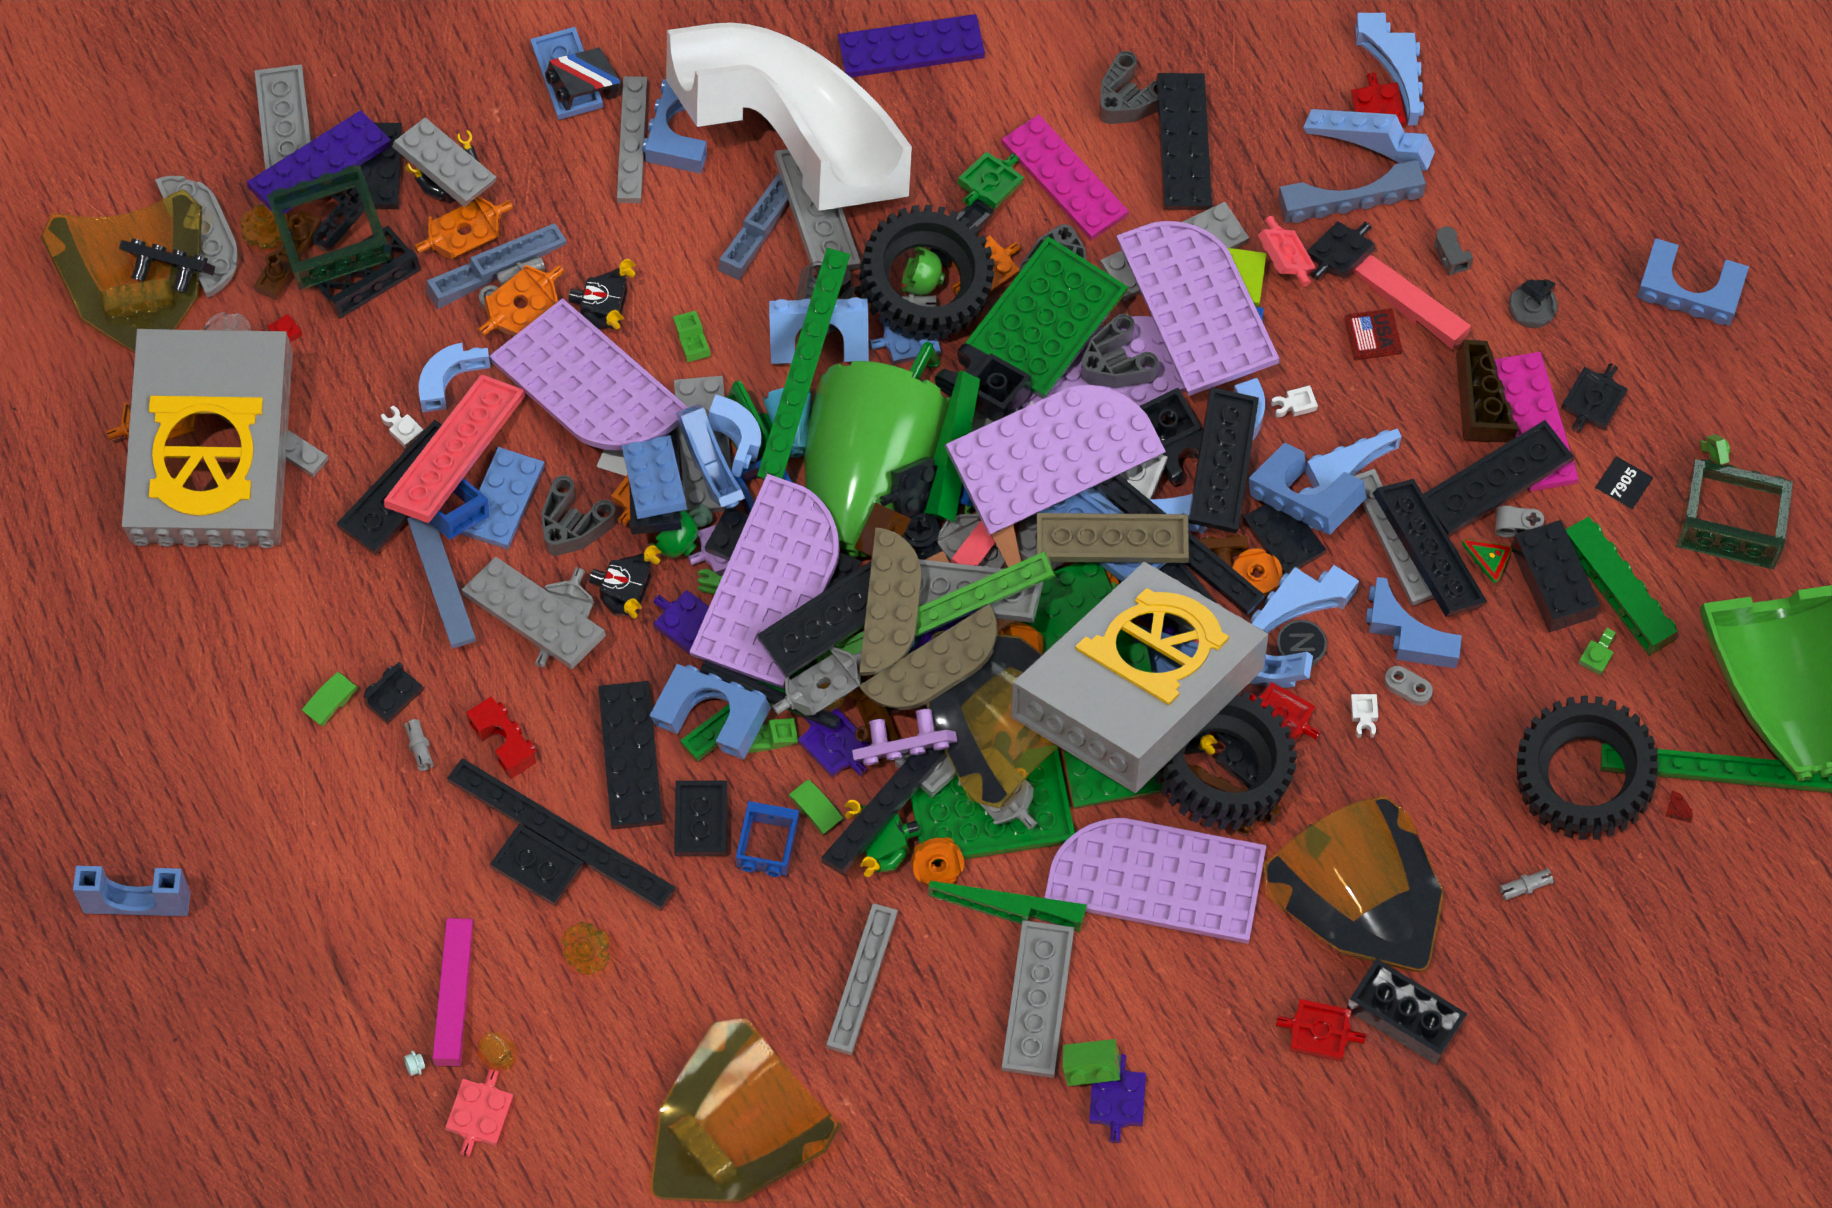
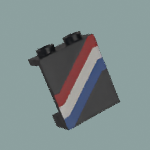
[545,47,621,111]

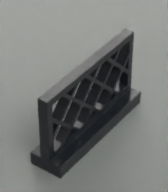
[307,225,421,319]

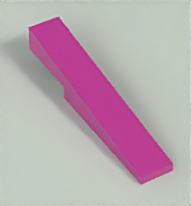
[433,918,473,1066]

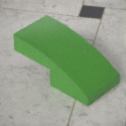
[673,311,711,362]
[302,672,358,726]
[748,718,798,753]
[788,779,843,835]

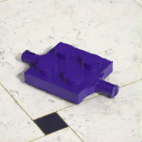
[653,590,709,655]
[798,708,870,778]
[1089,1054,1146,1143]

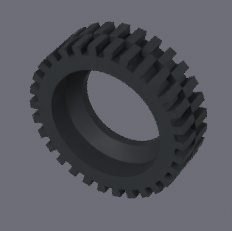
[859,205,994,341]
[1154,691,1297,830]
[1517,696,1658,840]

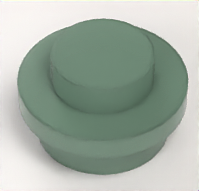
[688,504,713,527]

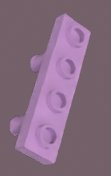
[852,709,957,765]

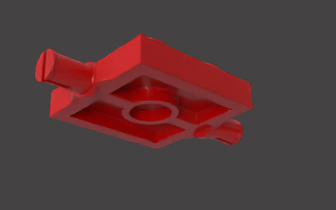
[1351,72,1406,127]
[1245,682,1321,741]
[1276,999,1366,1062]

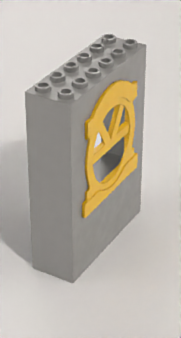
[122,329,293,548]
[1011,562,1268,793]

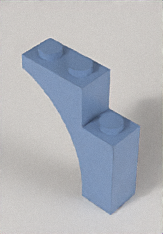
[676,404,744,508]
[1365,577,1462,669]

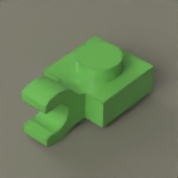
[1700,434,1730,465]
[1578,628,1616,676]

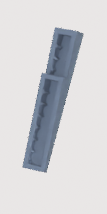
[719,173,789,281]
[426,223,567,310]
[407,517,476,649]

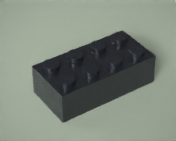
[1511,520,1600,633]
[1347,958,1467,1066]

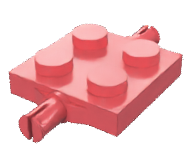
[1258,216,1316,287]
[445,1069,513,1157]

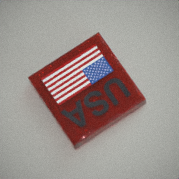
[1344,308,1402,361]

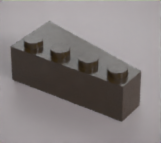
[1456,340,1519,442]

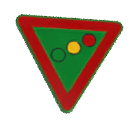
[1462,539,1512,583]

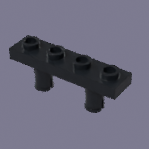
[119,238,215,294]

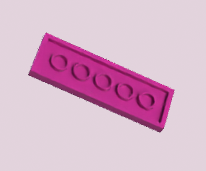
[1001,114,1129,241]
[1494,352,1579,492]

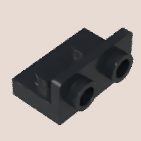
[363,662,423,725]

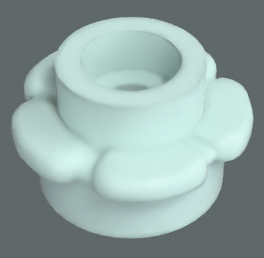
[404,1051,425,1076]

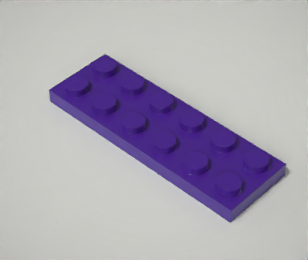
[838,14,985,77]
[247,110,391,218]

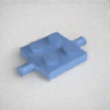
[870,321,952,365]

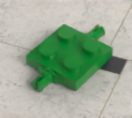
[957,152,1024,210]

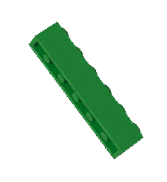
[1565,516,1678,656]

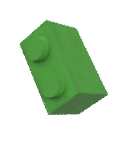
[1062,1039,1121,1086]

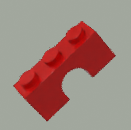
[466,696,537,780]

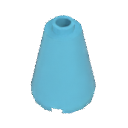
[763,388,812,458]

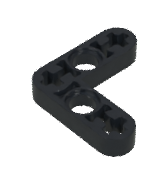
[312,177,369,251]

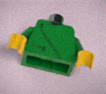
[844,800,921,877]

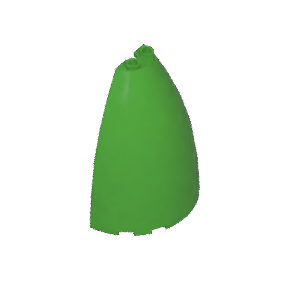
[804,361,951,557]
[1699,585,1832,781]

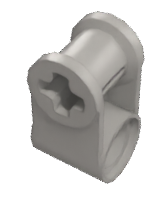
[1495,506,1544,538]

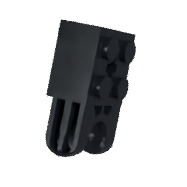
[934,343,1032,421]
[1139,387,1202,486]

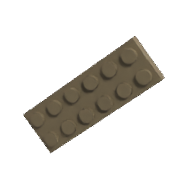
[1037,513,1189,563]

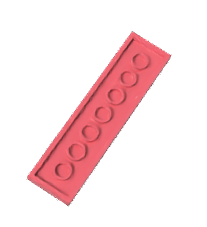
[384,374,525,523]

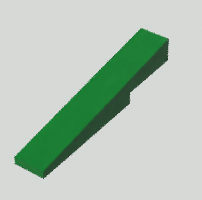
[924,371,980,522]
[928,881,1087,932]

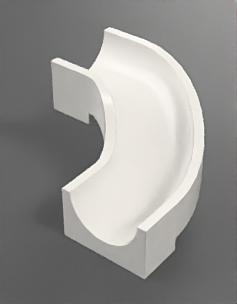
[666,23,912,211]

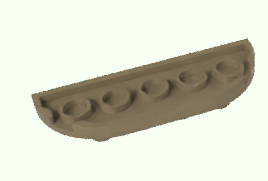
[860,527,922,675]
[859,604,998,710]

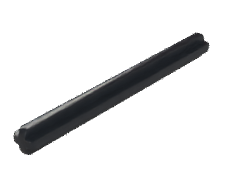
[700,660,840,729]

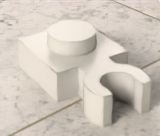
[1271,385,1318,417]
[381,406,424,449]
[1350,694,1378,738]

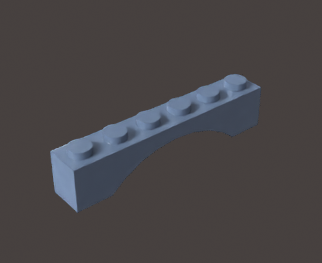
[1278,160,1426,223]

